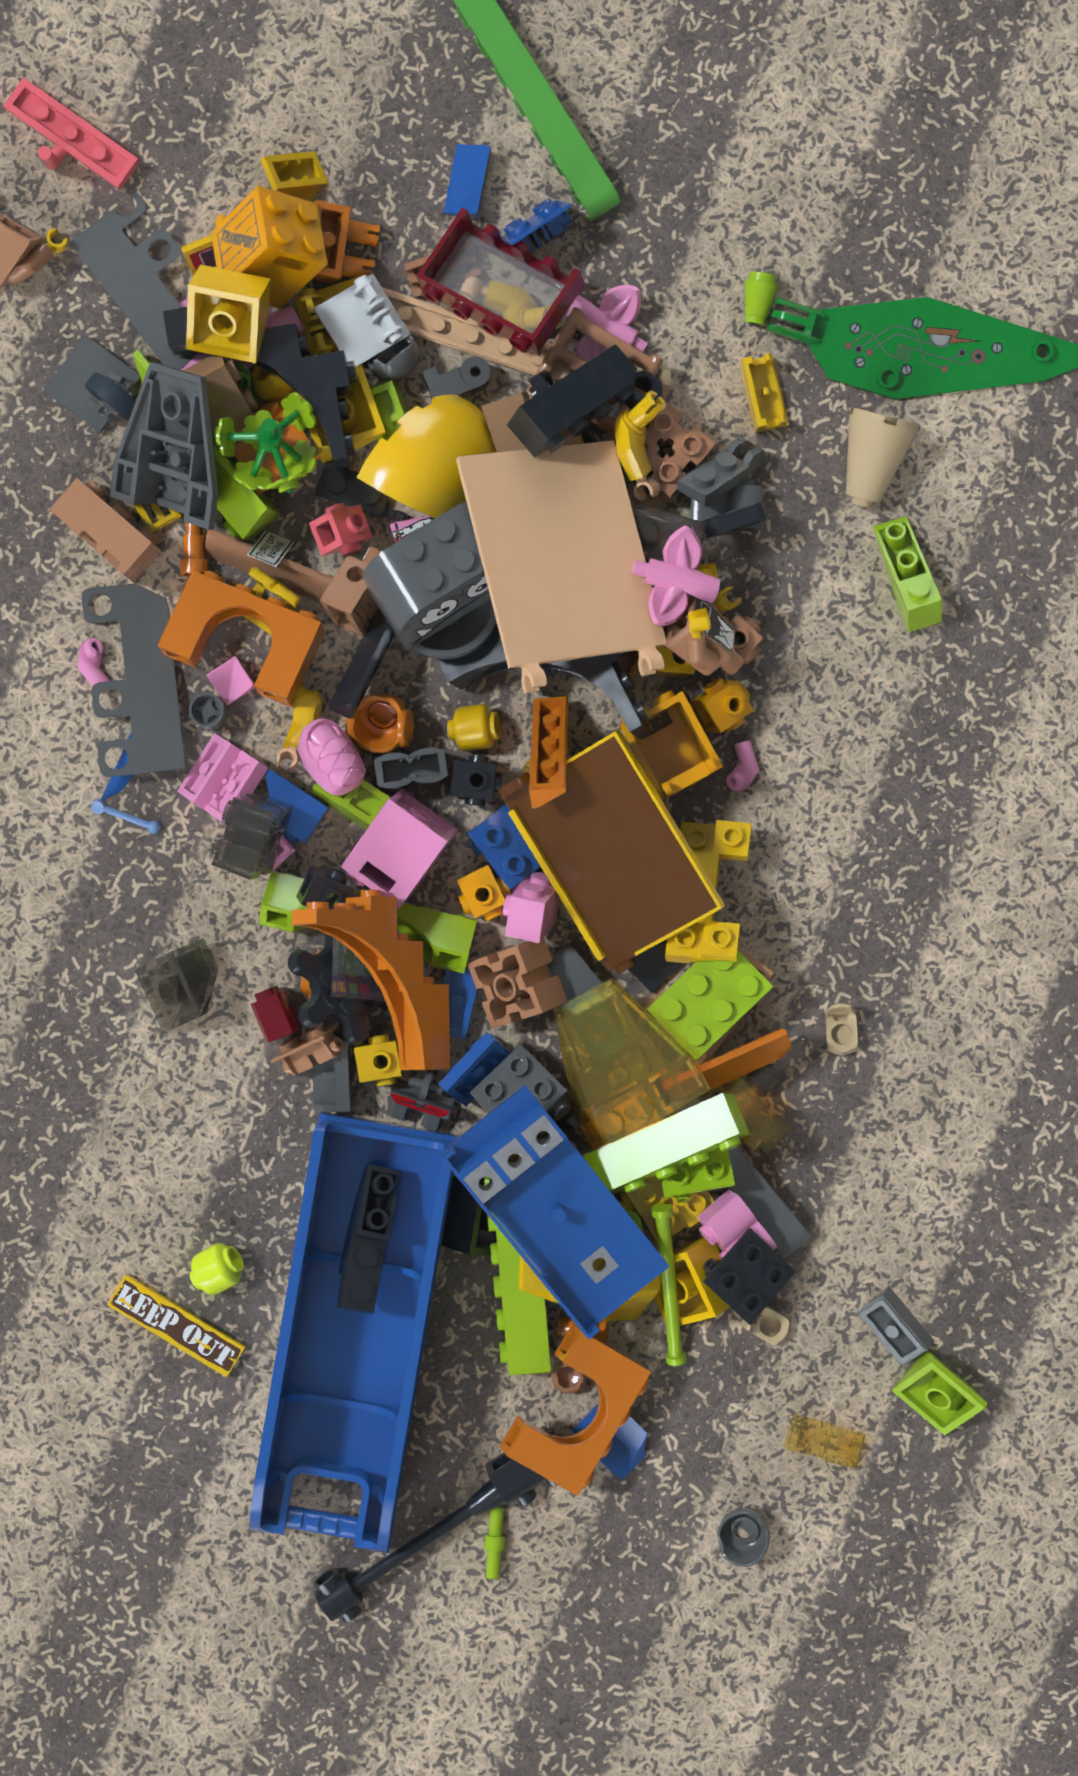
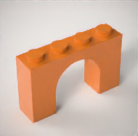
[157,570,325,707]
[499,1323,651,1496]

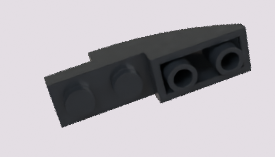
[336,1164,402,1314]

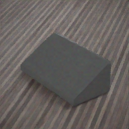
[858,1286,933,1366]

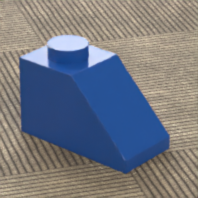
[265,769,330,845]

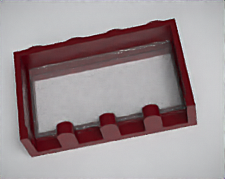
[416,207,585,356]

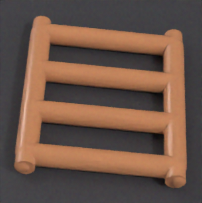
[525,307,664,446]

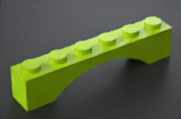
[259,871,477,974]

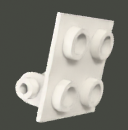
[313,274,411,367]

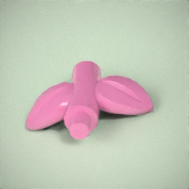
[566,285,648,361]
[631,526,720,626]

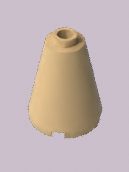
[846,407,919,508]

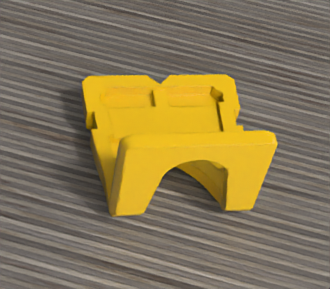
[244,567,300,635]

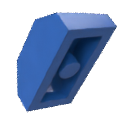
[572,1404,648,1480]

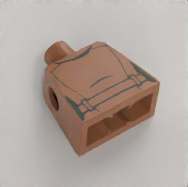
[320,547,382,637]

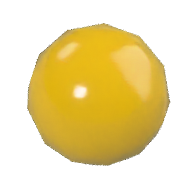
[251,365,293,402]

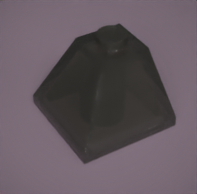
[135,938,218,1034]

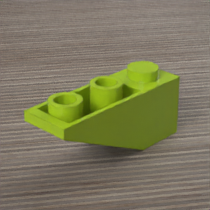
[873,516,942,633]

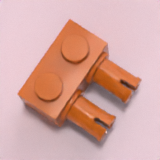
[311,200,380,284]

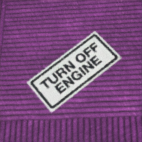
[247,531,294,567]

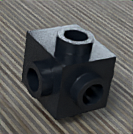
[450,755,503,806]
[296,865,356,909]

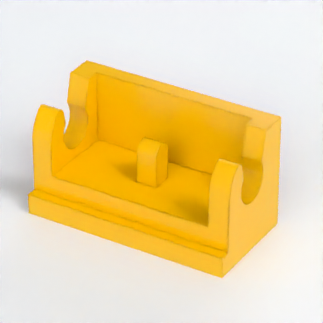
[739,353,789,433]

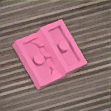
[177,733,268,827]

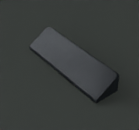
[328,607,395,719]

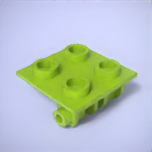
[661,1148,735,1203]

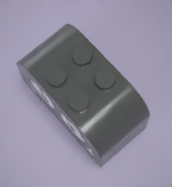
[362,501,491,651]

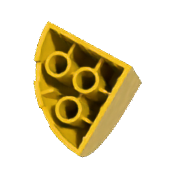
[357,394,497,518]

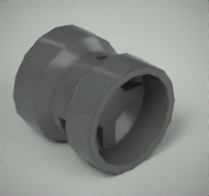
[189,693,228,729]

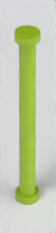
[651,1203,687,1366]

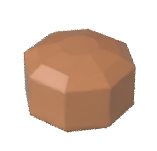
[551,1360,585,1394]

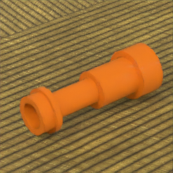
[180,522,208,576]

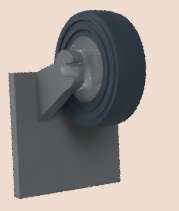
[43,335,141,434]

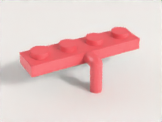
[3,77,140,191]

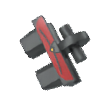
[388,1070,455,1131]

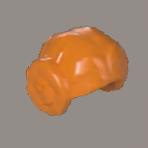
[345,693,414,754]

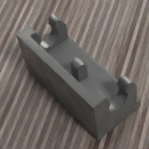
[312,1039,353,1112]

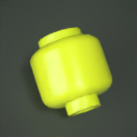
[190,1243,244,1295]

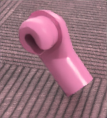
[77,638,110,687]
[726,740,759,792]

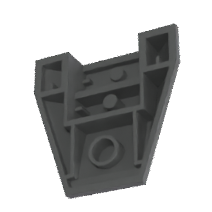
[110,362,218,530]

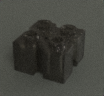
[211,792,294,880]

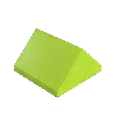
[892,1350,988,1436]

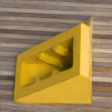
[260,151,328,202]

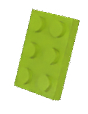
[647,950,774,1061]

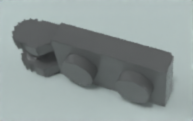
[677,437,766,507]

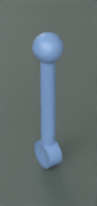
[91,798,161,834]

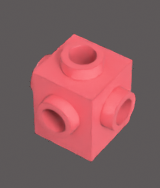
[309,503,373,557]

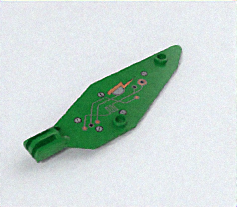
[767,297,1078,399]

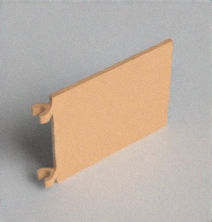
[456,440,666,694]

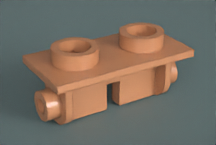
[270,1022,344,1076]

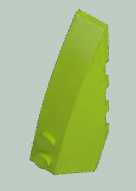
[133,349,281,541]

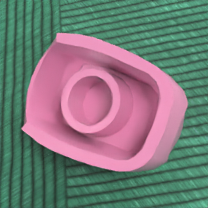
[297,718,366,796]

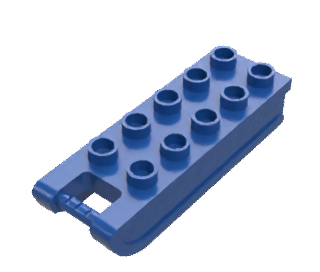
[249,1112,460,1553]

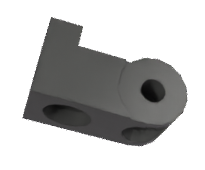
[422,356,491,399]

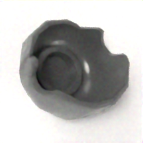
[366,336,420,381]
[717,1508,770,1567]

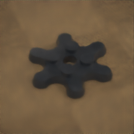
[287,932,389,1046]

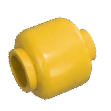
[447,704,501,752]

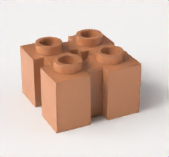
[644,398,716,504]
[467,937,568,1029]

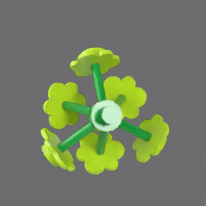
[214,392,318,493]

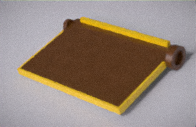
[498,729,725,974]

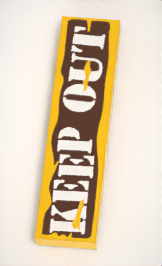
[107,1273,246,1377]

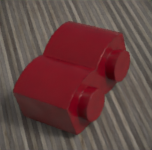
[250,985,303,1044]

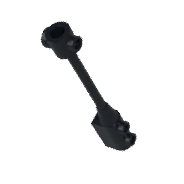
[314,1426,557,1623]

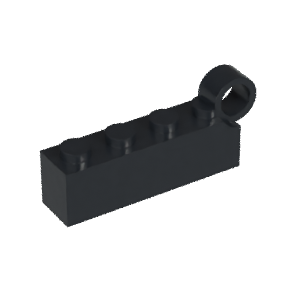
[507,344,663,458]

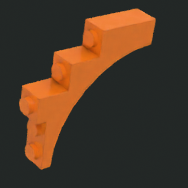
[292,890,450,1070]

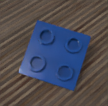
[501,198,572,253]
[467,804,540,890]

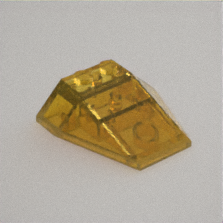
[552,978,711,1148]

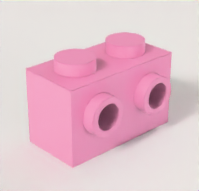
[503,872,560,943]

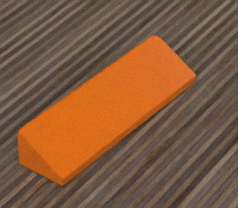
[529,696,569,809]
[654,1028,793,1109]

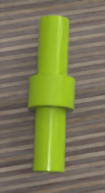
[484,1506,506,1579]

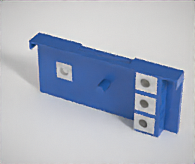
[440,1085,670,1340]

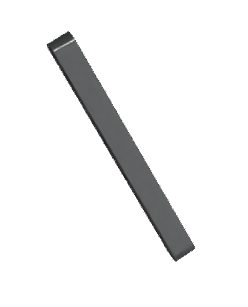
[547,942,812,1259]

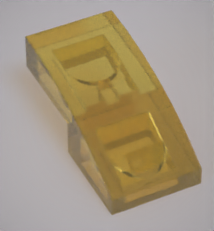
[783,1413,866,1469]

